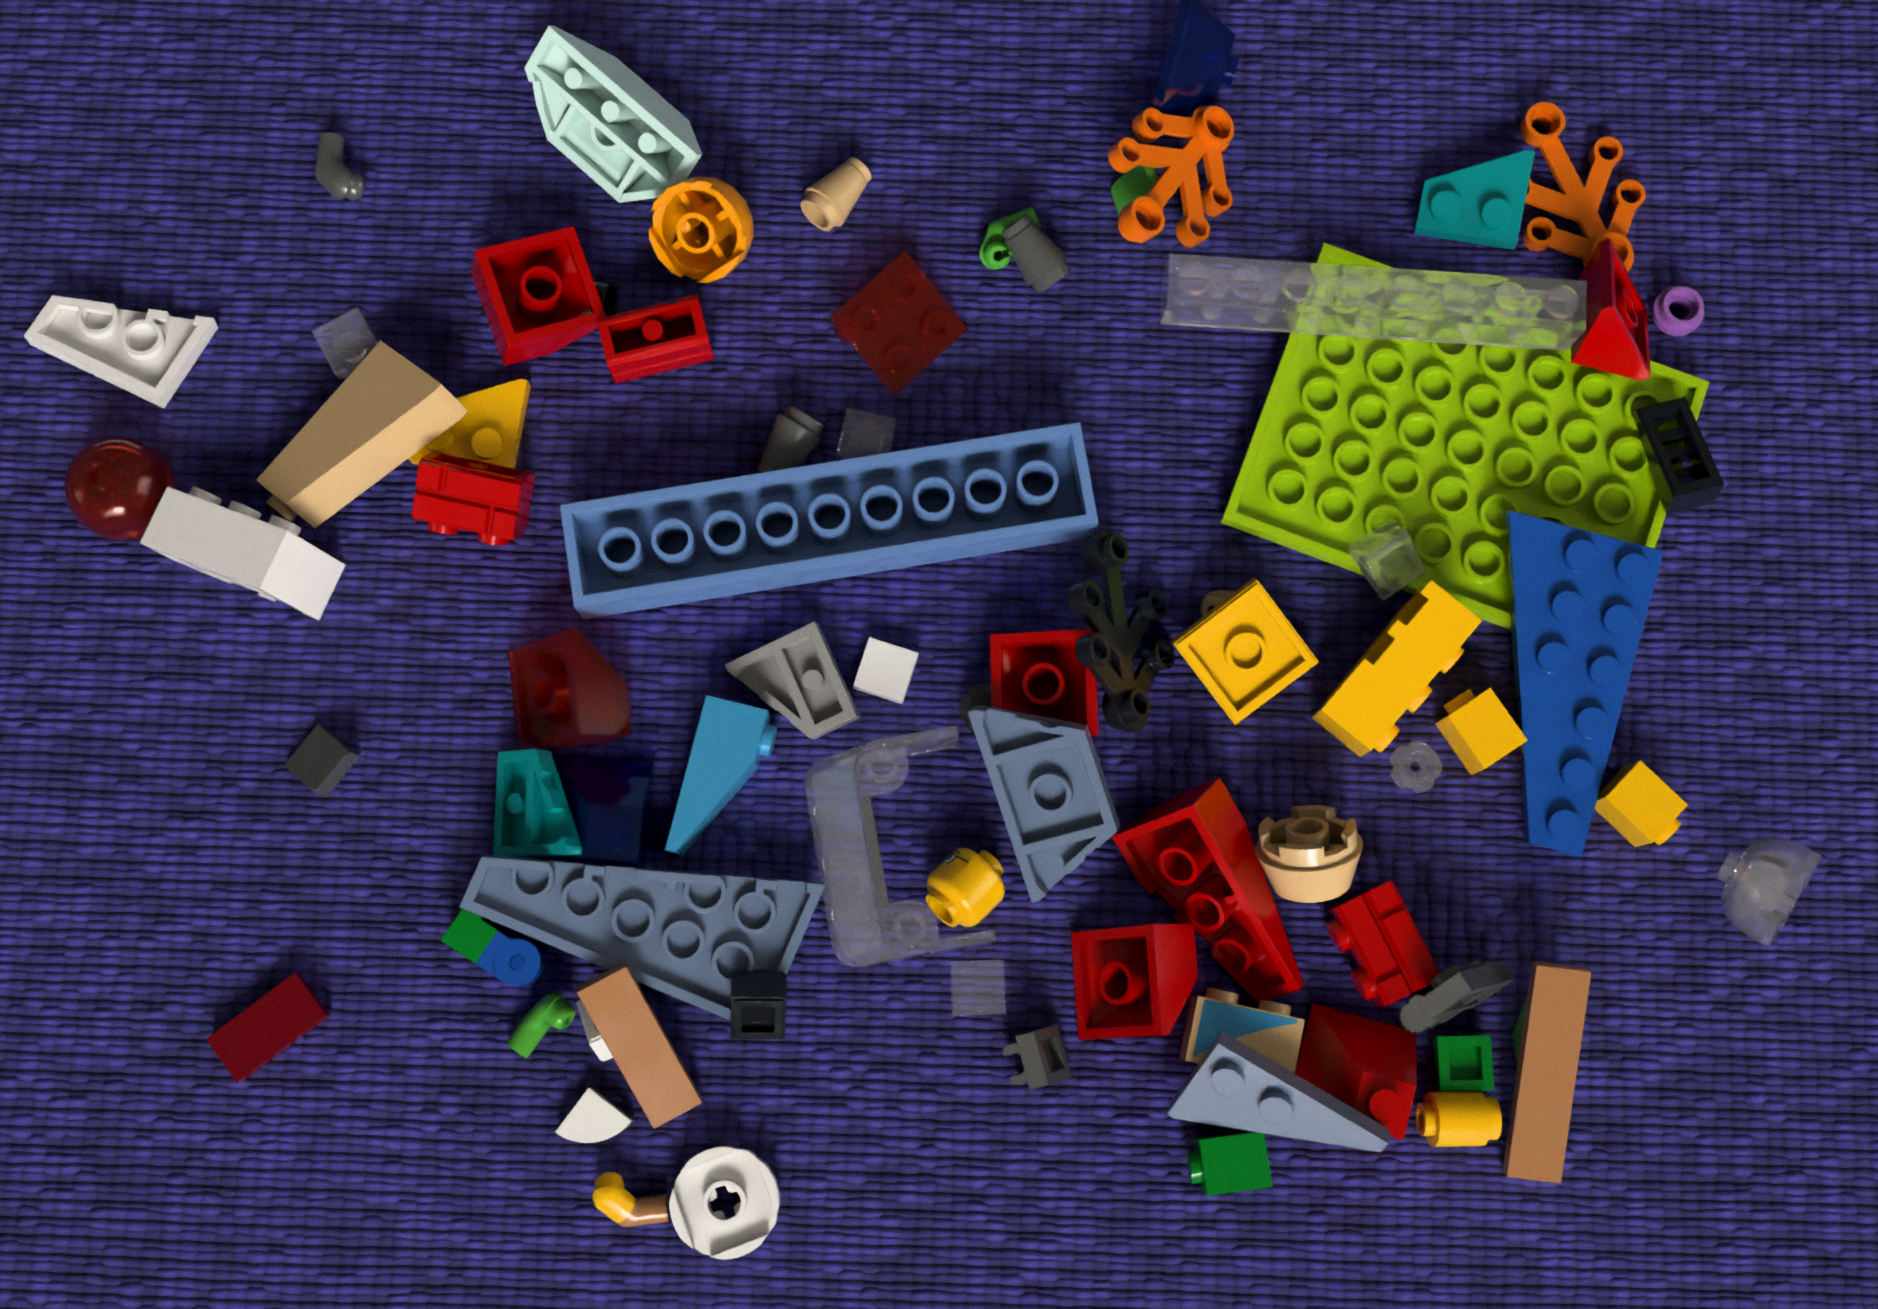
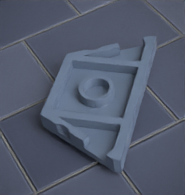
[968,705,1120,903]

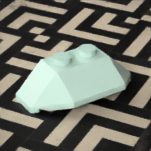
[524,26,702,203]

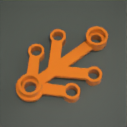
[1520,102,1646,272]
[1108,106,1234,248]

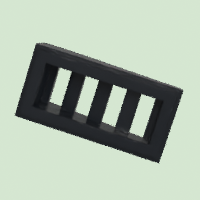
[1633,397,1724,514]

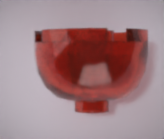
[63,436,176,541]

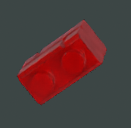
[596,295,715,384]
[412,451,535,545]
[1326,880,1440,1007]

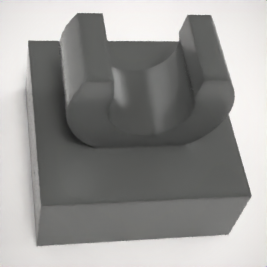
[1002,1024,1072,1090]

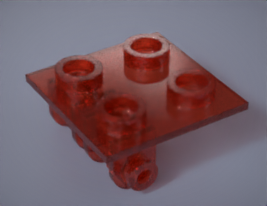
[830,251,968,396]

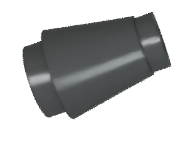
[1001,214,1071,294]
[756,405,823,473]

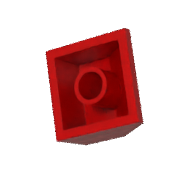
[471,226,606,366]

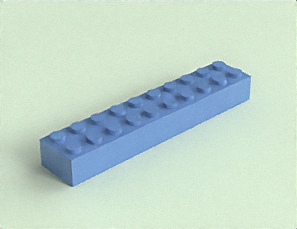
[560,422,1099,619]

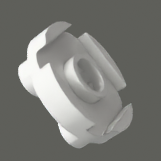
[669,1145,780,1260]

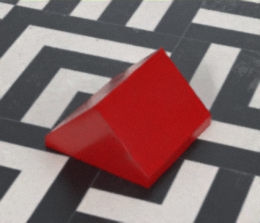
[1569,238,1651,381]
[990,629,1099,737]

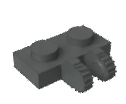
[1399,960,1515,1033]

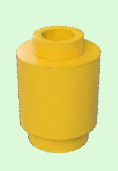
[1415,1091,1502,1147]

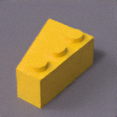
[1312,580,1482,757]

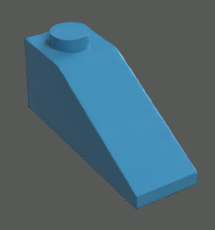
[665,695,777,857]

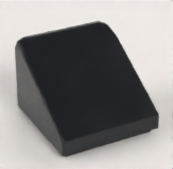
[731,971,786,1039]

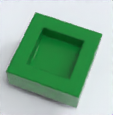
[1432,1035,1494,1091]

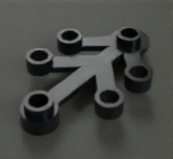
[1068,530,1175,733]

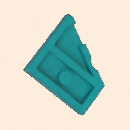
[1414,150,1535,250]

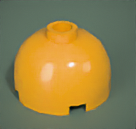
[649,176,754,283]

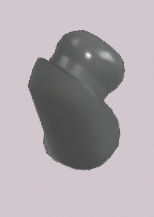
[315,132,365,201]

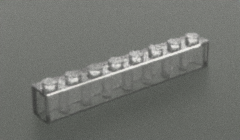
[1160,254,1587,350]

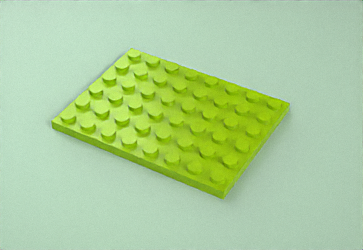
[1220,243,1710,631]

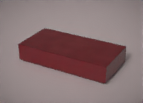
[206,972,331,1082]

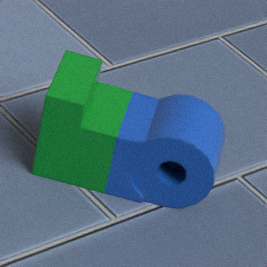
[441,909,547,986]

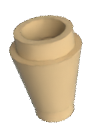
[800,157,872,231]

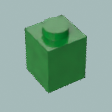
[1185,1130,1273,1196]

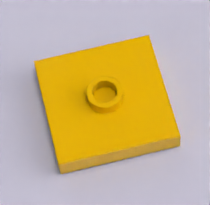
[1171,578,1319,725]

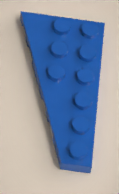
[1504,510,1664,857]

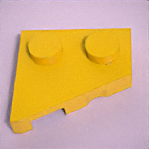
[408,379,531,468]

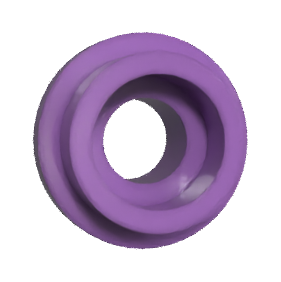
[1651,286,1704,336]

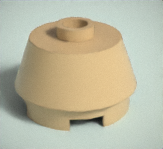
[1255,805,1363,903]

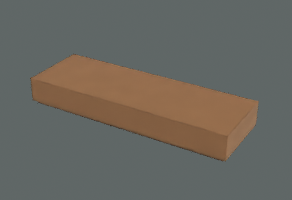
[576,961,702,1129]

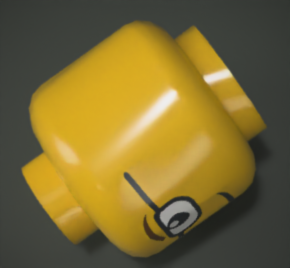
[925,848,1005,927]

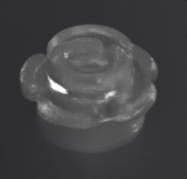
[1390,741,1442,793]

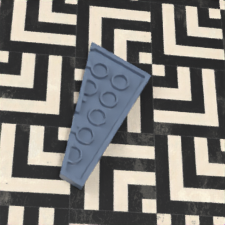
[459,855,826,1021]

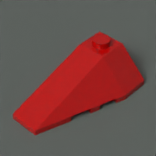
[1112,777,1304,1003]

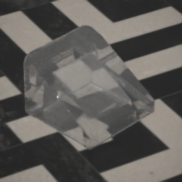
[1348,522,1426,600]

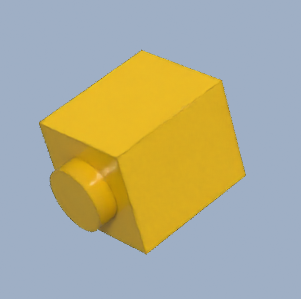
[1435,688,1528,775]
[1595,760,1688,847]

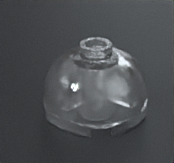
[1716,838,1822,948]

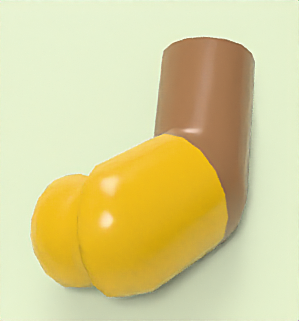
[592,1172,670,1227]

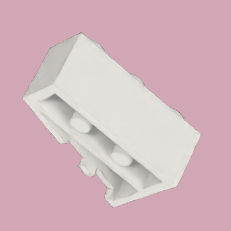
[140,486,345,621]

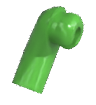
[979,207,1040,270]
[505,993,576,1059]

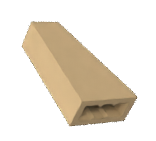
[256,340,468,528]

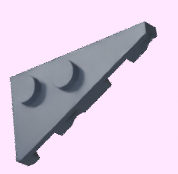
[1167,1031,1390,1152]

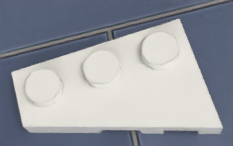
[24,295,219,408]

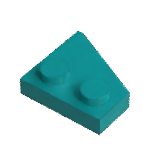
[493,749,582,858]

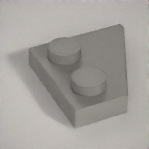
[725,621,861,740]

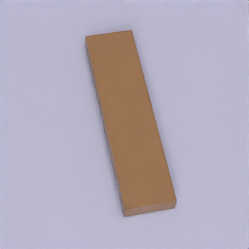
[1502,961,1591,1184]

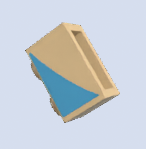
[1179,988,1305,1074]

